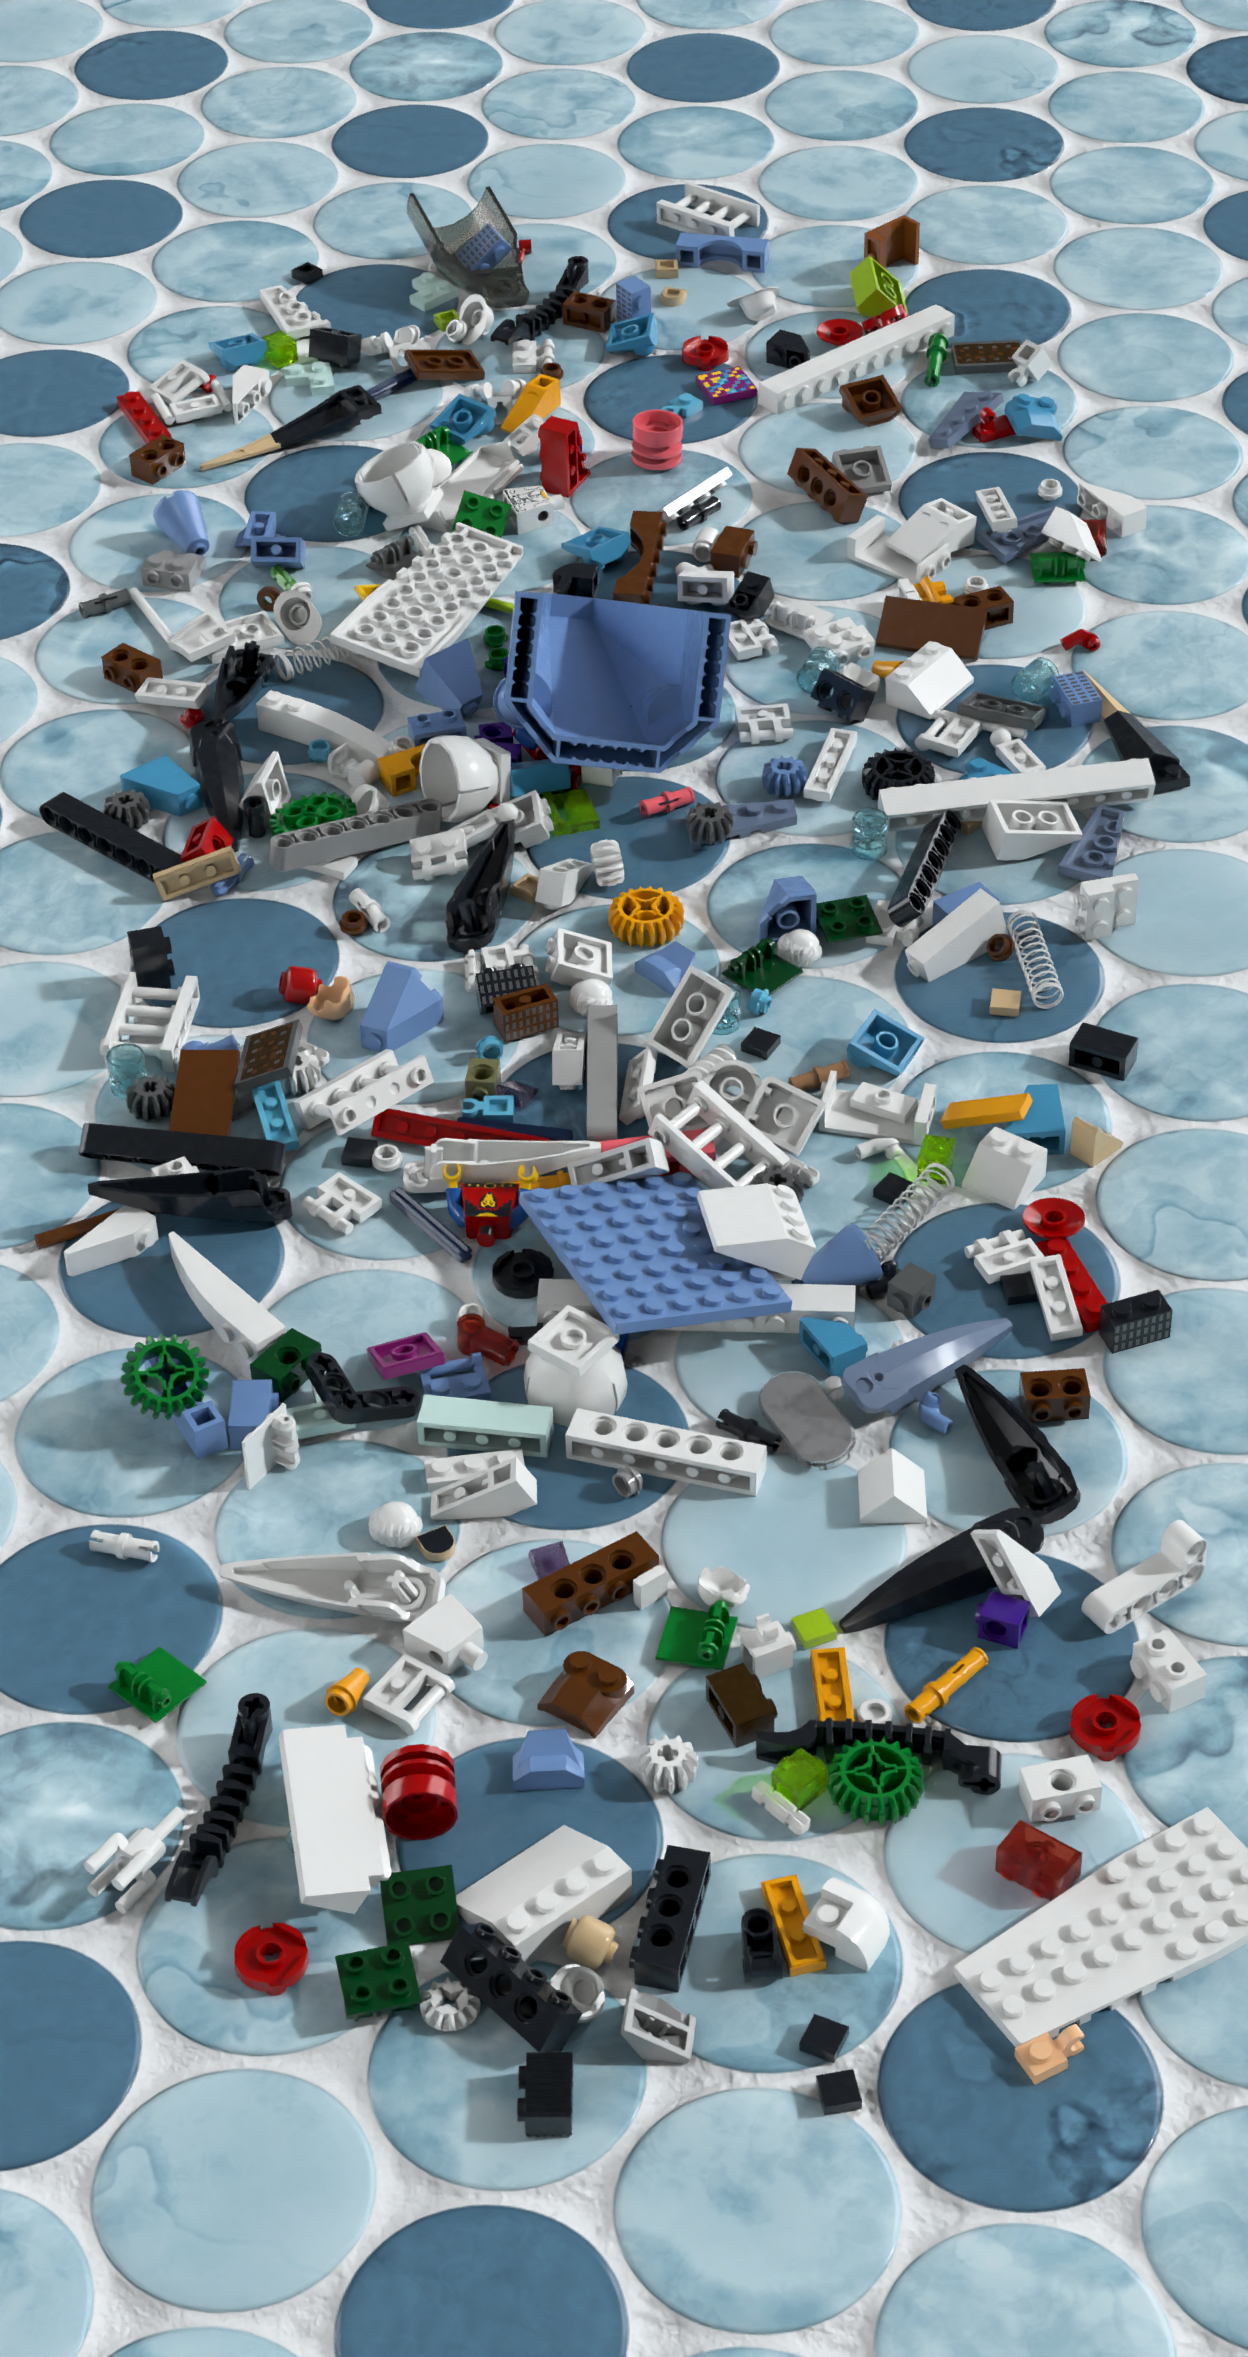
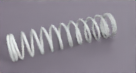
[274,636,358,681]
[1006,909,1064,1009]
[864,1163,955,1263]

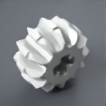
[590,839,625,887]
[280,1050,321,1096]
[638,1734,698,1796]

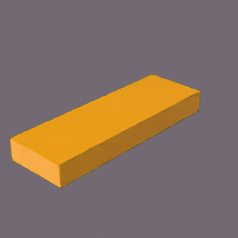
[940,1093,1033,1129]
[810,1647,855,1722]
[761,1874,826,1977]

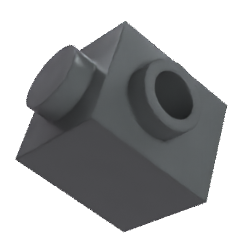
[887,1262,936,1319]

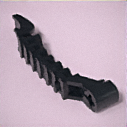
[491,256,589,346]
[165,1693,273,1907]
[756,1718,1002,1795]

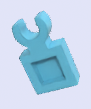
[661,393,703,418]
[462,1095,514,1123]

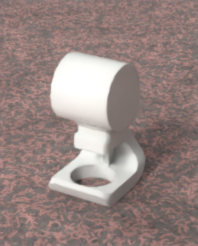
[328,743,380,788]

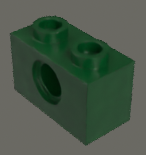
[250,1328,322,1403]

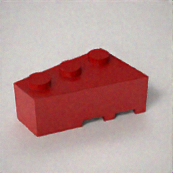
[538,416,591,498]

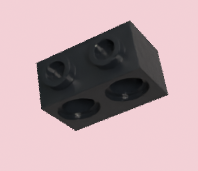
[810,668,877,723]

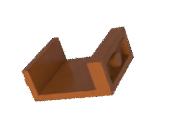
[864,215,920,269]

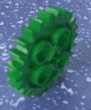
[269,792,358,837]

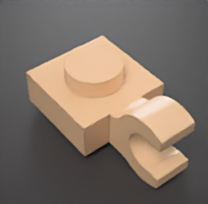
[1015,2024,1085,2085]

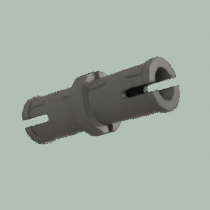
[78,588,132,619]

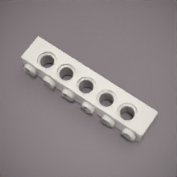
[565,1408,767,1496]

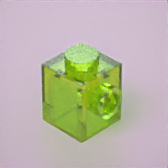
[261,330,298,369]
[917,1134,955,1185]
[771,1748,827,1811]

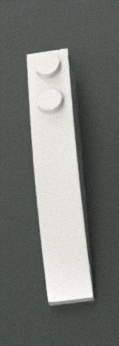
[256,690,391,766]
[168,1231,287,1362]

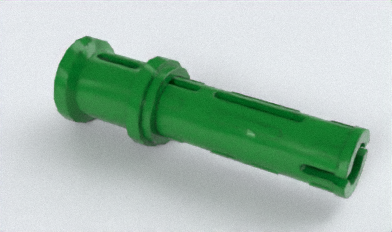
[924,333,949,387]

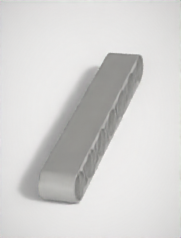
[269,799,442,871]
[587,1005,618,1142]

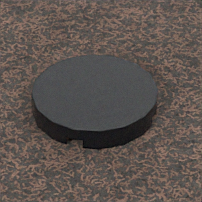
[492,1249,554,1299]

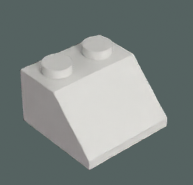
[962,1127,1048,1210]

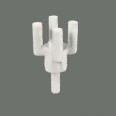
[83,1807,186,1914]

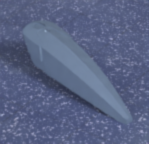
[842,1318,1013,1416]

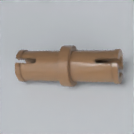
[788,1060,850,1092]

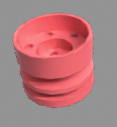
[631,409,683,470]

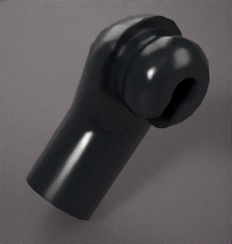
[866,1260,901,1299]

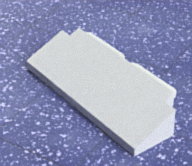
[415,440,524,533]
[278,1725,391,1914]

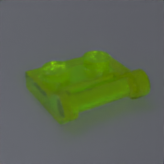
[539,789,600,836]

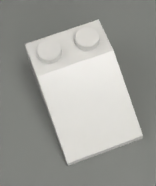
[981,799,1083,861]

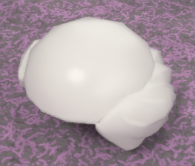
[839,663,880,692]
[777,929,822,968]
[569,978,613,1018]
[368,1501,423,1548]
[697,1566,750,1608]
[549,1964,605,2023]

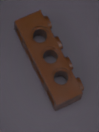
[787,448,868,524]
[522,1531,659,1636]

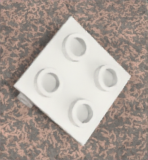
[764,598,836,639]
[242,1403,300,1489]

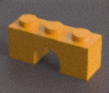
[377,744,426,797]

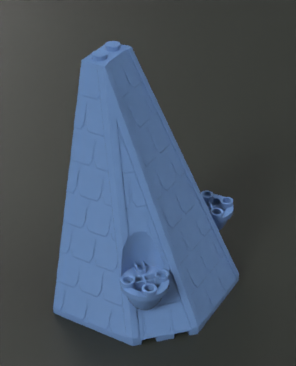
[493,591,731,773]

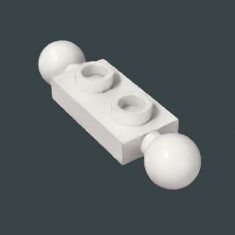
[990,728,1046,774]
[448,802,518,850]

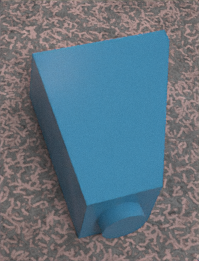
[120,755,203,817]
[510,759,572,797]
[1004,1084,1066,1155]

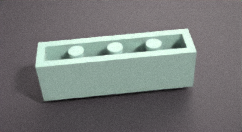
[417,1394,554,1458]

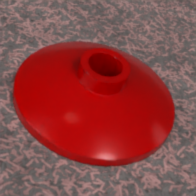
[816,319,863,346]
[1023,1198,1085,1239]

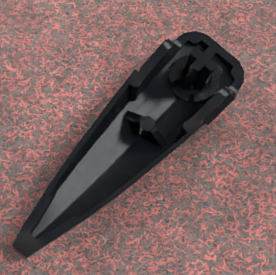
[214,640,275,724]
[190,719,244,852]
[445,819,515,952]
[88,1167,293,1222]
[955,1364,1081,1524]
[838,1508,1044,1633]

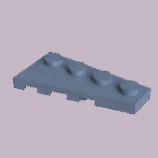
[928,390,1004,449]
[685,799,797,851]

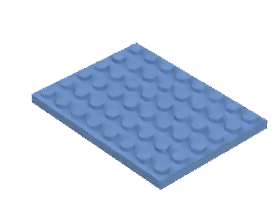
[519,1172,792,1335]

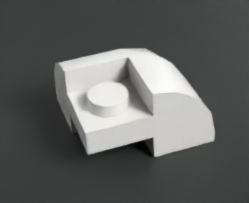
[803,1877,890,1972]

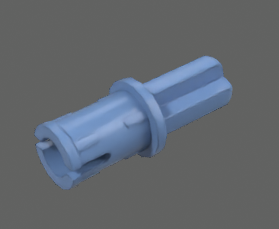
[210,853,255,897]

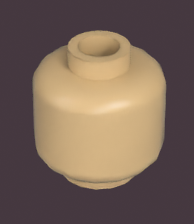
[561,1915,619,1970]

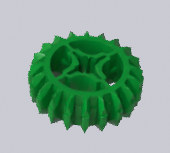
[121,1333,209,1420]
[827,1737,924,1827]

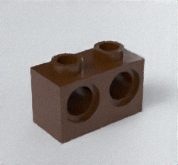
[562,291,617,333]
[129,434,186,485]
[954,586,1014,630]
[101,643,163,693]
[1019,1368,1091,1423]

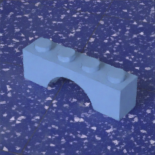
[676,233,769,273]
[144,1356,228,1460]

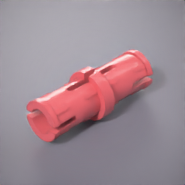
[639,787,695,817]

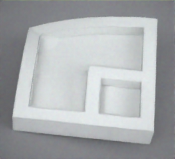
[168,610,236,662]

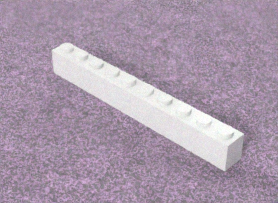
[759,304,955,415]
[877,758,1156,832]
[537,1279,856,1333]

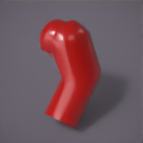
[1060,629,1100,651]
[180,707,205,729]

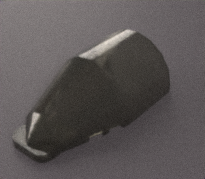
[407,187,530,309]

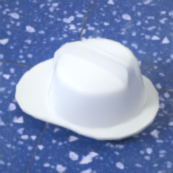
[727,287,779,321]
[459,294,494,345]
[273,589,322,646]
[350,784,390,815]

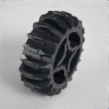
[862,748,935,800]

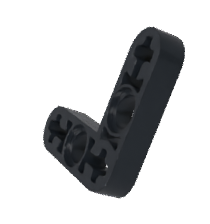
[305,1352,421,1424]

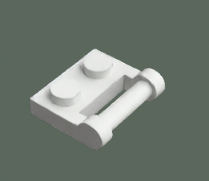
[148,360,210,404]
[504,414,544,457]
[915,710,982,758]
[363,1653,455,1735]

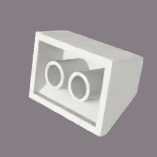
[885,641,974,719]
[646,965,735,1069]

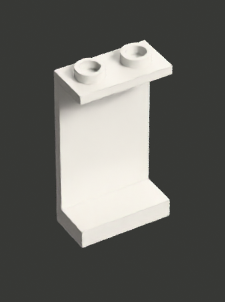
[847,515,951,584]
[819,1070,937,1146]

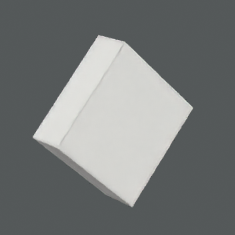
[633,1564,668,1610]

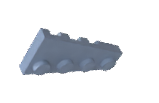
[977,504,1073,564]
[1058,804,1125,881]

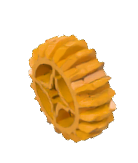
[608,886,684,948]

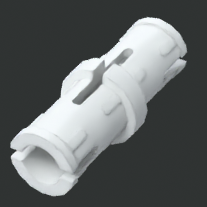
[349,888,391,933]
[89,1530,159,1562]

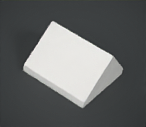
[238,751,291,827]
[858,1447,927,1524]

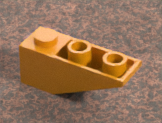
[500,374,561,433]

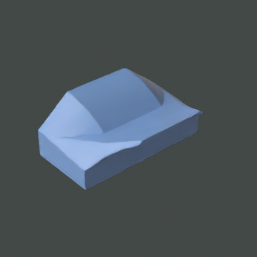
[234,511,276,548]
[635,941,696,995]
[513,1729,585,1791]

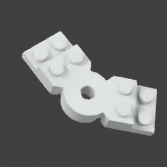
[637,1059,826,1157]

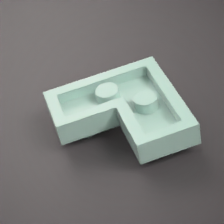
[409,272,459,312]
[283,361,335,396]
[286,1384,356,1439]

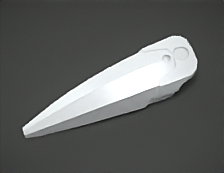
[402,1138,601,1193]
[219,1552,446,1623]

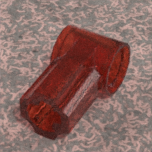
[1083,519,1107,561]
[457,1314,519,1366]

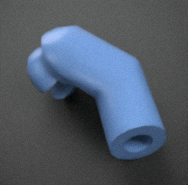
[918,1391,953,1435]

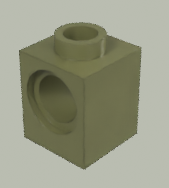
[465,1058,501,1101]

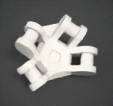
[361,325,420,373]
[463,379,527,425]

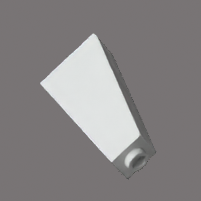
[905,888,1009,982]

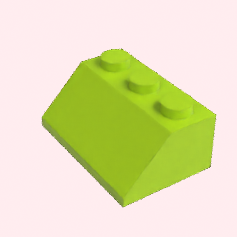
[849,255,909,318]

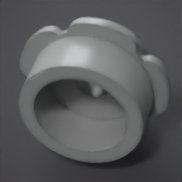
[612,1466,643,1498]

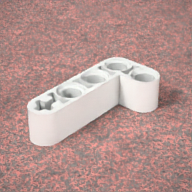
[1081,1520,1208,1634]

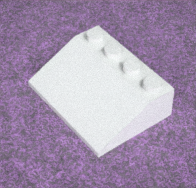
[696,1183,816,1280]
[456,1825,632,1965]

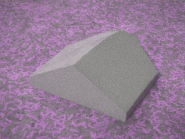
[620,1989,697,2063]

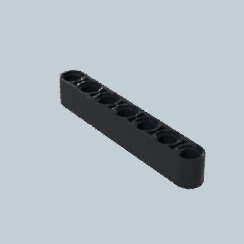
[39,792,183,883]
[887,810,962,928]
[78,1123,285,1176]

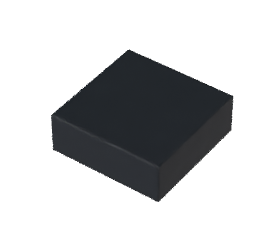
[291,262,323,285]
[741,1027,781,1060]
[341,1137,378,1168]
[873,1172,913,1208]
[1000,1272,1039,1305]
[799,2014,849,2063]
[816,2069,862,2115]

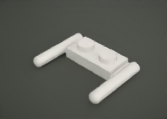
[151,380,233,425]

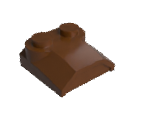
[839,375,903,427]
[537,1651,634,1738]

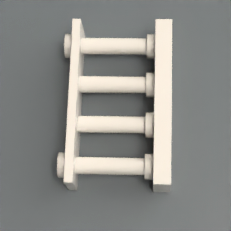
[657,182,760,236]
[100,972,200,1073]
[293,1049,434,1136]
[648,1080,790,1190]

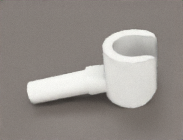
[822,1376,844,1402]

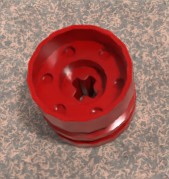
[380,1744,458,1841]

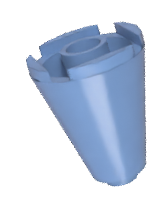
[153,490,210,556]
[792,1223,883,1287]

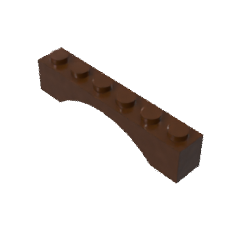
[613,511,667,605]

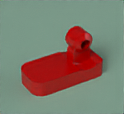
[972,407,1016,443]

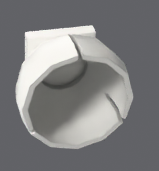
[355,441,444,532]
[419,735,511,822]
[524,1305,628,1427]

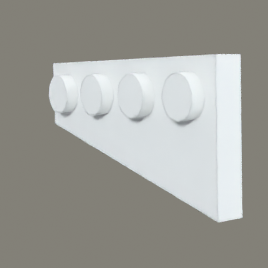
[259,285,331,340]

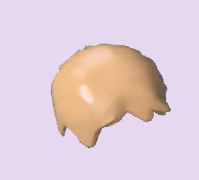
[307,976,355,1020]

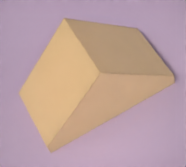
[1070,1116,1124,1168]

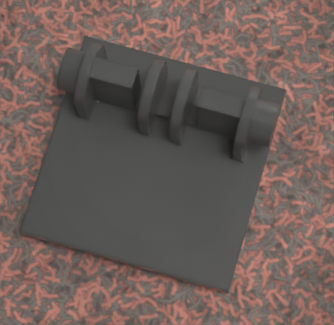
[366,536,423,580]

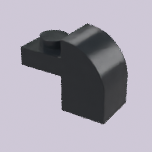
[553,563,599,598]

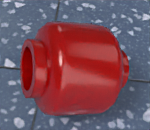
[279,966,322,1005]

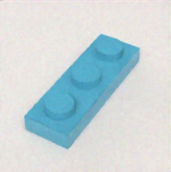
[251,1080,300,1152]

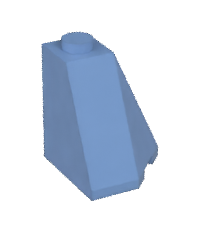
[415,638,483,717]
[759,876,817,944]
[360,961,444,1052]

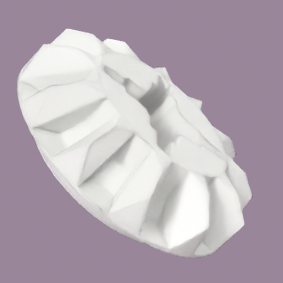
[420,1977,480,2031]

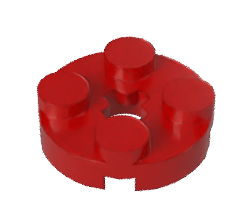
[861,304,908,335]
[682,336,729,372]
[1069,1694,1141,1762]
[234,1923,309,1996]

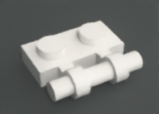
[513,339,555,374]
[728,619,779,660]
[735,703,794,744]
[409,828,469,881]
[866,900,925,947]
[481,944,540,986]
[302,1172,383,1234]
[964,1229,1044,1284]

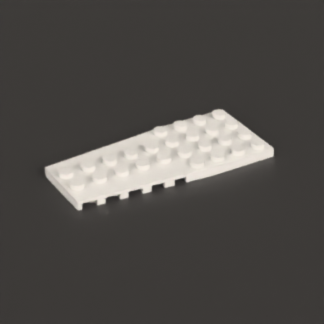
[330,523,523,678]
[955,1807,1248,2047]

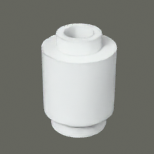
[692,527,721,563]

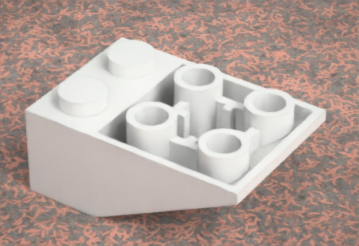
[885,498,977,564]

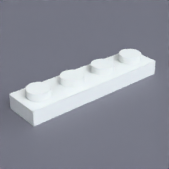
[658,467,733,524]
[975,487,1018,533]
[803,728,858,802]

